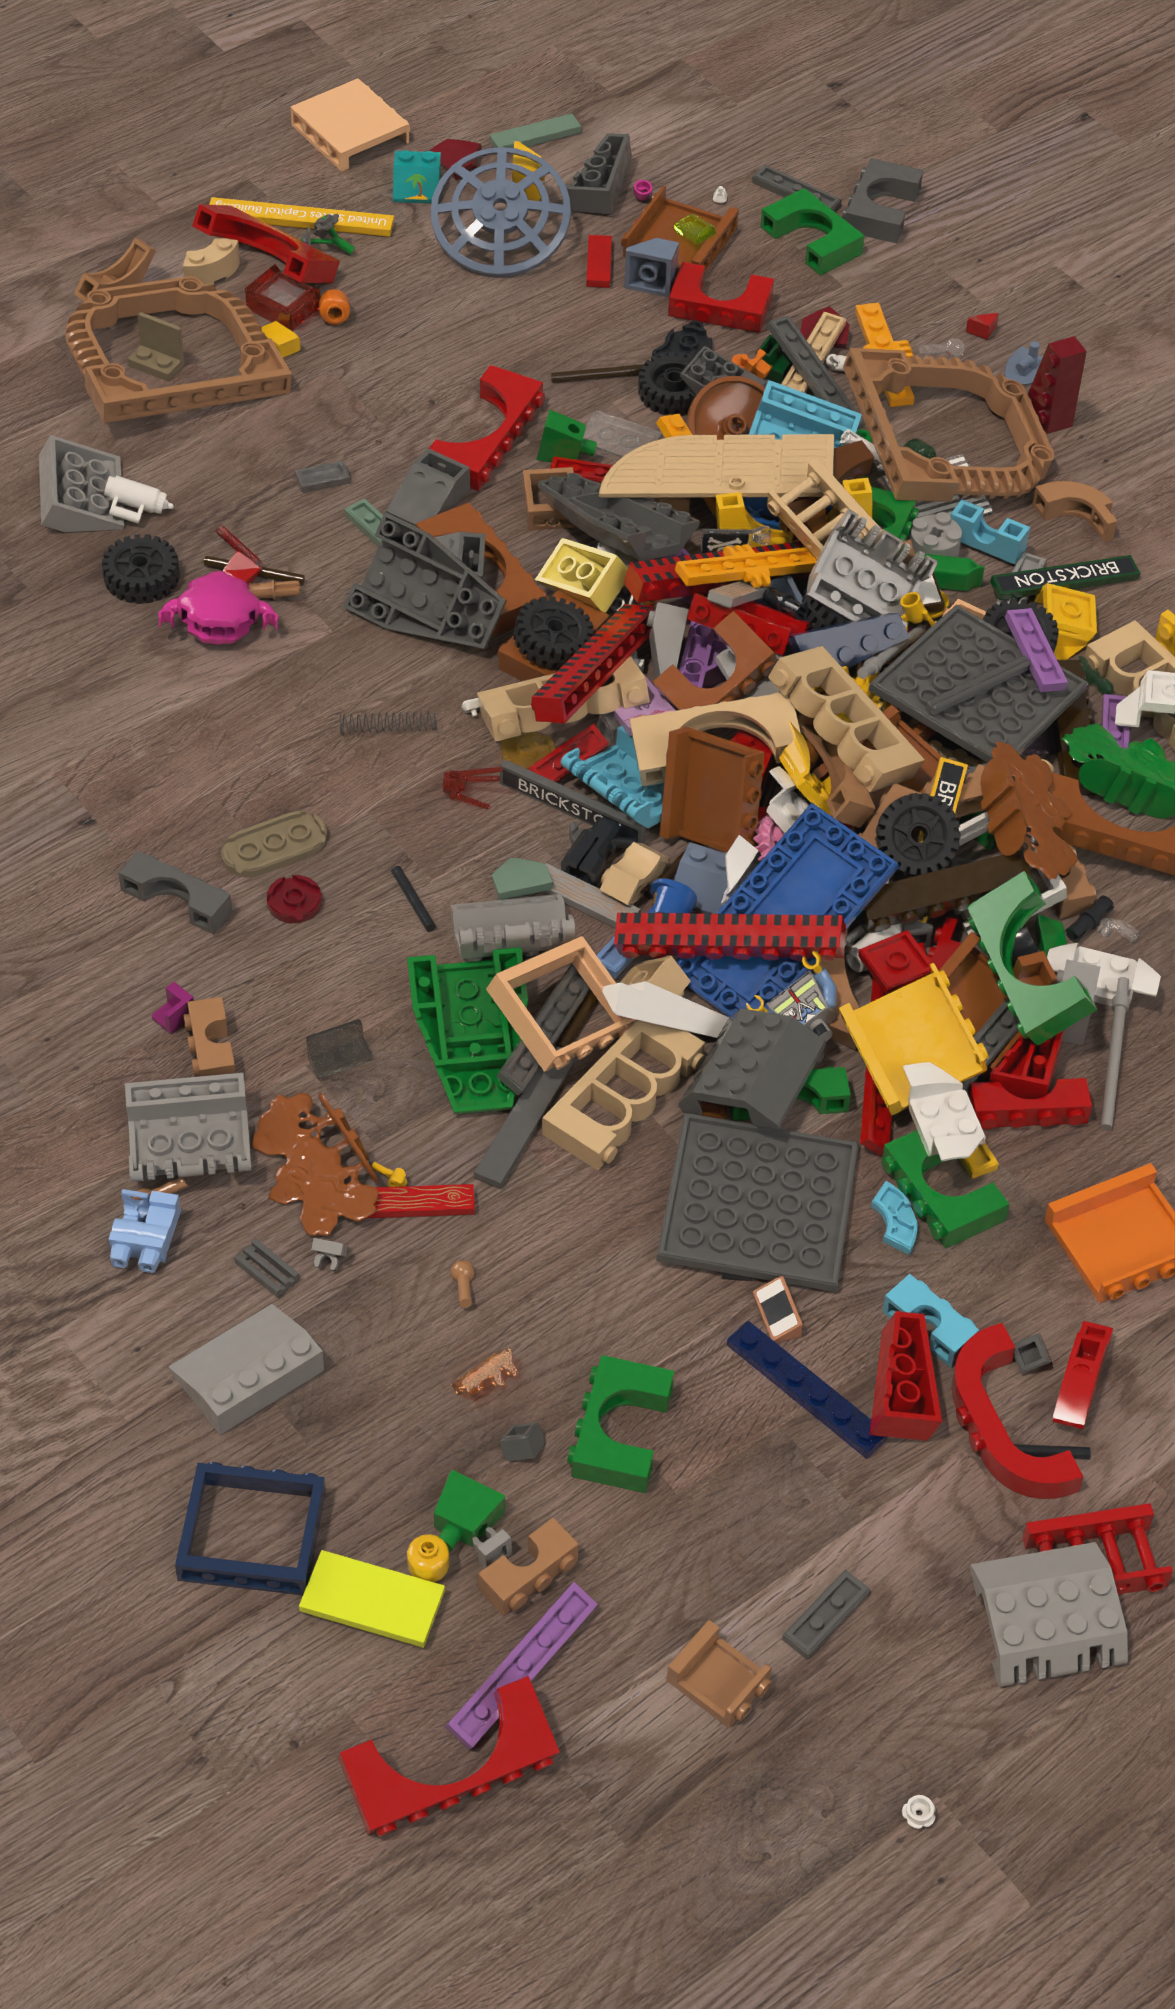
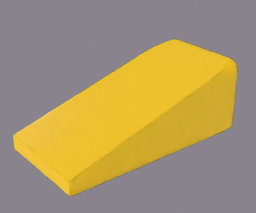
[261,321,301,358]

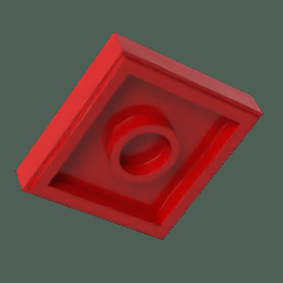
[858,930,932,995]

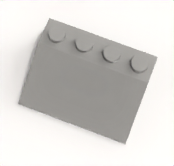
[39,435,124,532]
[168,1304,324,1435]

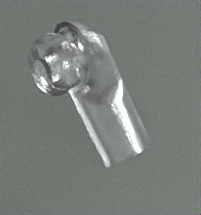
[1097,918,1141,943]

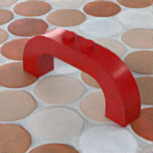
[951,1323,1083,1499]

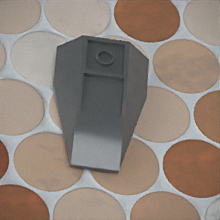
[538,473,700,561]
[343,512,507,649]

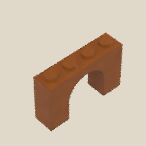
[497,590,610,681]
[653,611,778,711]

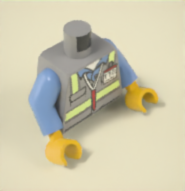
[746,951,837,1042]

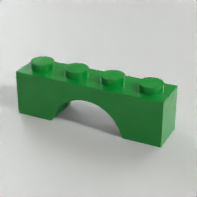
[730,1067,851,1121]

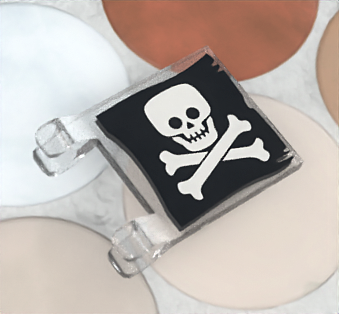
[700,526,771,554]

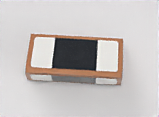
[752,1276,803,1344]

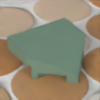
[492,857,553,900]

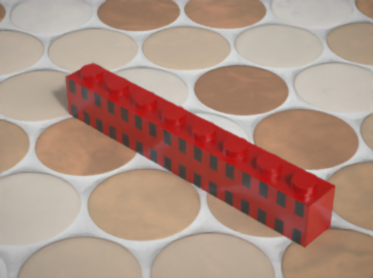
[624,541,811,603]
[531,604,653,723]
[614,913,846,961]

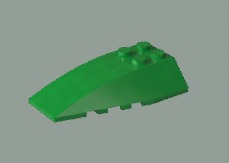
[407,947,528,1115]

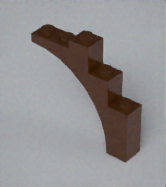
[779,440,874,546]

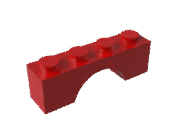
[968,1078,1092,1129]

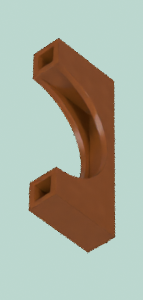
[416,502,547,637]

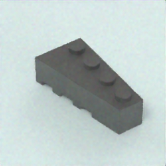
[566,133,632,214]

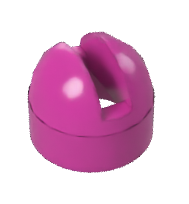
[633,180,652,201]

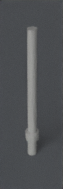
[857,625,926,679]
[1100,977,1130,1130]

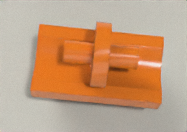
[731,349,772,379]

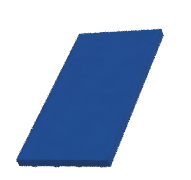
[676,803,899,1018]

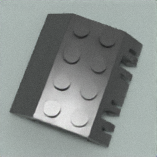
[678,1008,826,1129]

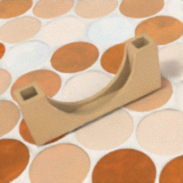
[630,692,800,787]

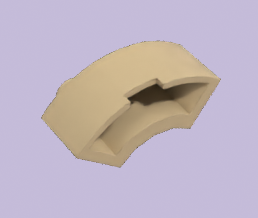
[183,238,240,285]
[600,842,670,905]

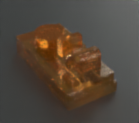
[451,1347,518,1395]

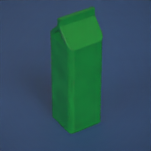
[914,552,985,591]

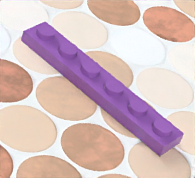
[445,1582,598,1750]

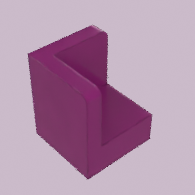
[152,982,194,1034]

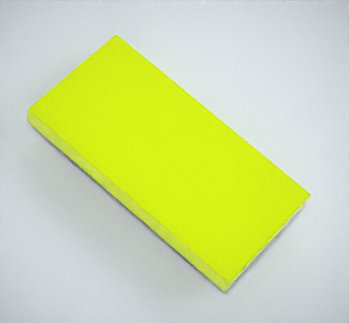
[299,1550,445,1648]

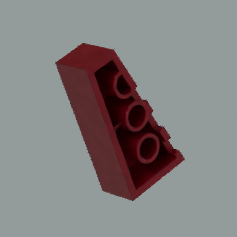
[1028,336,1087,434]

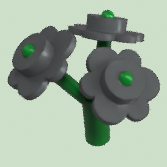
[300,214,355,255]

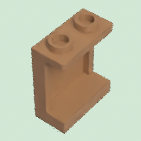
[667,1620,772,1728]

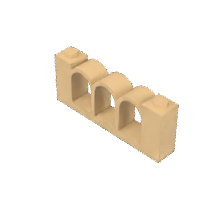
[1084,620,1175,751]
[768,646,925,792]
[477,656,650,742]
[542,1020,705,1171]

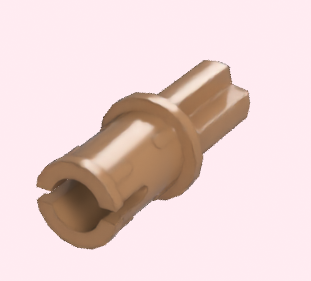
[249,580,301,600]

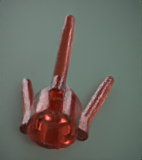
[443,767,503,809]

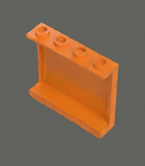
[1044,1163,1175,1303]

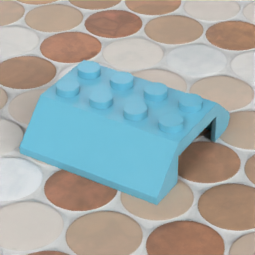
[749,380,862,448]
[561,726,664,828]

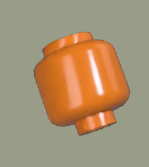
[319,289,350,325]

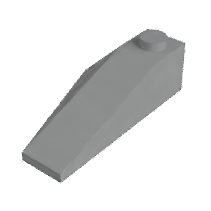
[646,602,688,679]

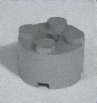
[910,512,962,557]

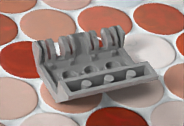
[806,509,937,628]
[450,894,575,962]
[125,1073,252,1182]
[969,1542,1128,1687]

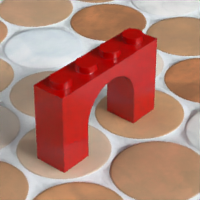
[668,262,774,333]

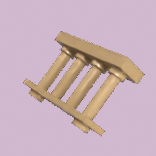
[767,458,882,561]

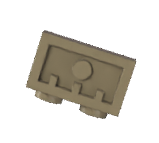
[127,312,184,382]

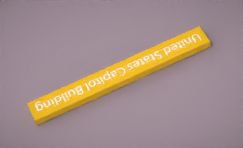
[209,197,394,237]

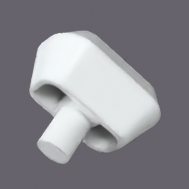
[713,186,728,204]
[461,698,480,717]

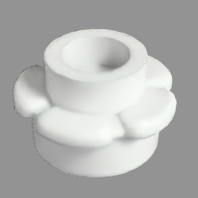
[902,1795,936,1829]

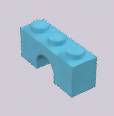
[950,500,1030,564]
[882,1274,979,1368]

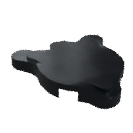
[652,320,713,358]

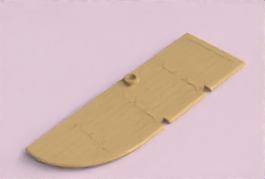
[599,434,834,498]

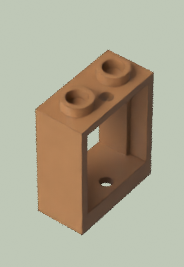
[523,467,578,530]

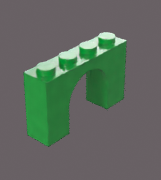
[760,188,864,276]
[871,487,919,542]
[881,1130,1009,1249]
[567,1355,674,1494]

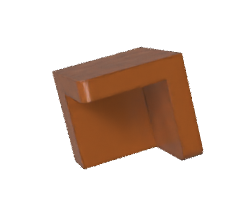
[1013,951,1057,986]

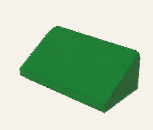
[1035,915,1067,957]

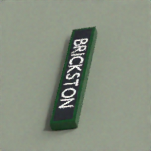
[990,555,1141,600]

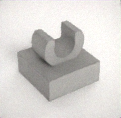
[311,1238,348,1271]
[472,1527,512,1569]

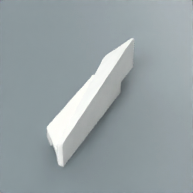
[602,981,729,1038]

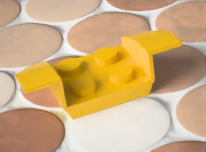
[1035,583,1097,660]
[779,722,832,816]

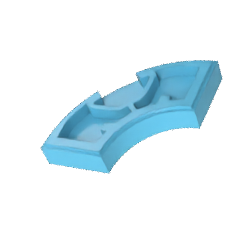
[871,1181,917,1255]

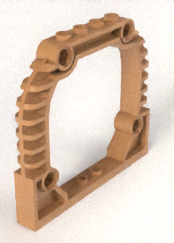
[65,276,292,423]
[843,348,1054,502]

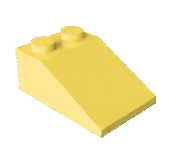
[535,538,628,613]

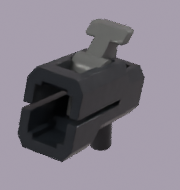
[561,817,636,887]

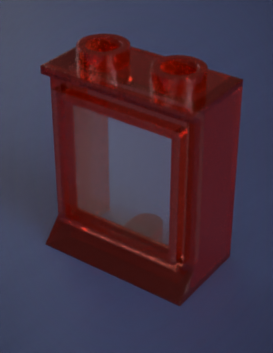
[245,264,320,331]

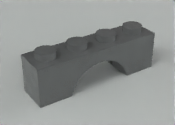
[118,851,232,935]

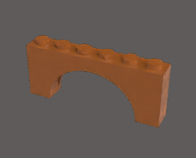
[1048,772,1175,876]

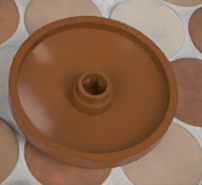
[687,376,765,440]

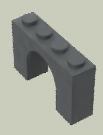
[842,158,923,244]

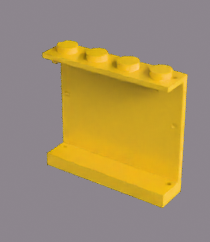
[839,963,989,1116]

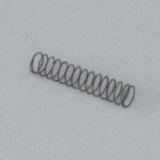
[340,711,437,734]

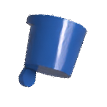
[647,879,697,913]

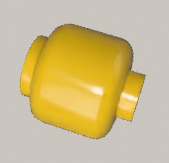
[407,1534,449,1582]

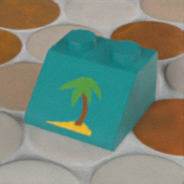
[393,150,441,204]

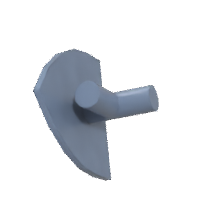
[1005,341,1043,386]

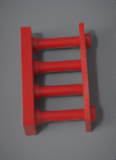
[687,587,810,656]
[1022,1503,1173,1595]

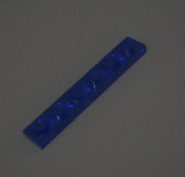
[727,1321,888,1459]

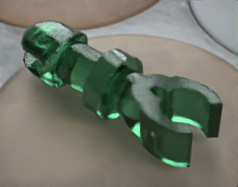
[1079,656,1114,695]

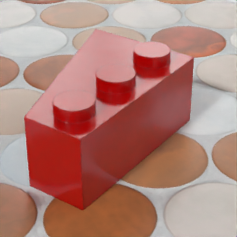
[989,1030,1065,1099]

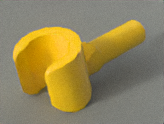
[371,1162,407,1187]

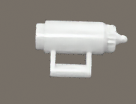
[104,475,174,524]
[845,923,903,972]

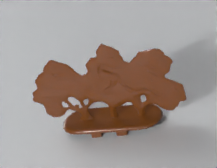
[980,741,1078,880]
[251,1092,379,1236]

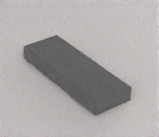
[782,1569,871,1660]

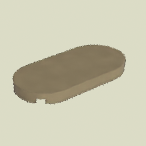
[221,811,327,877]

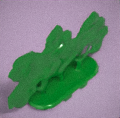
[1062,724,1175,819]

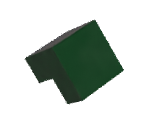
[756,334,793,384]

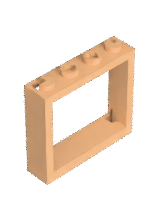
[486,936,637,1072]

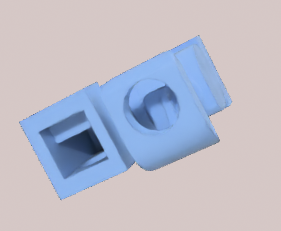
[108,1189,181,1273]

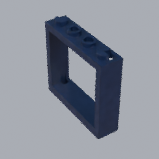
[175,1462,326,1596]

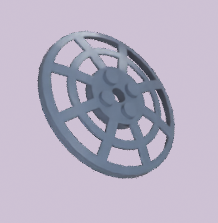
[431,147,571,277]

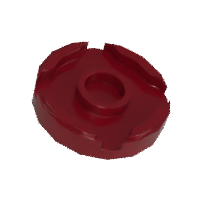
[267,875,322,924]

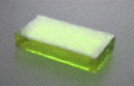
[674,213,716,245]

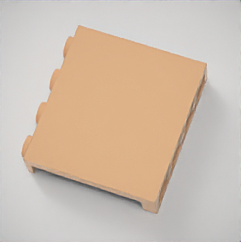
[291,78,410,172]

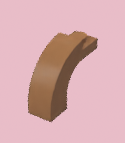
[1033,481,1117,542]

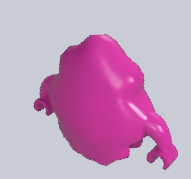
[158,571,278,645]

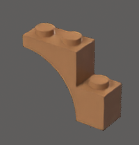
[74,238,156,302]

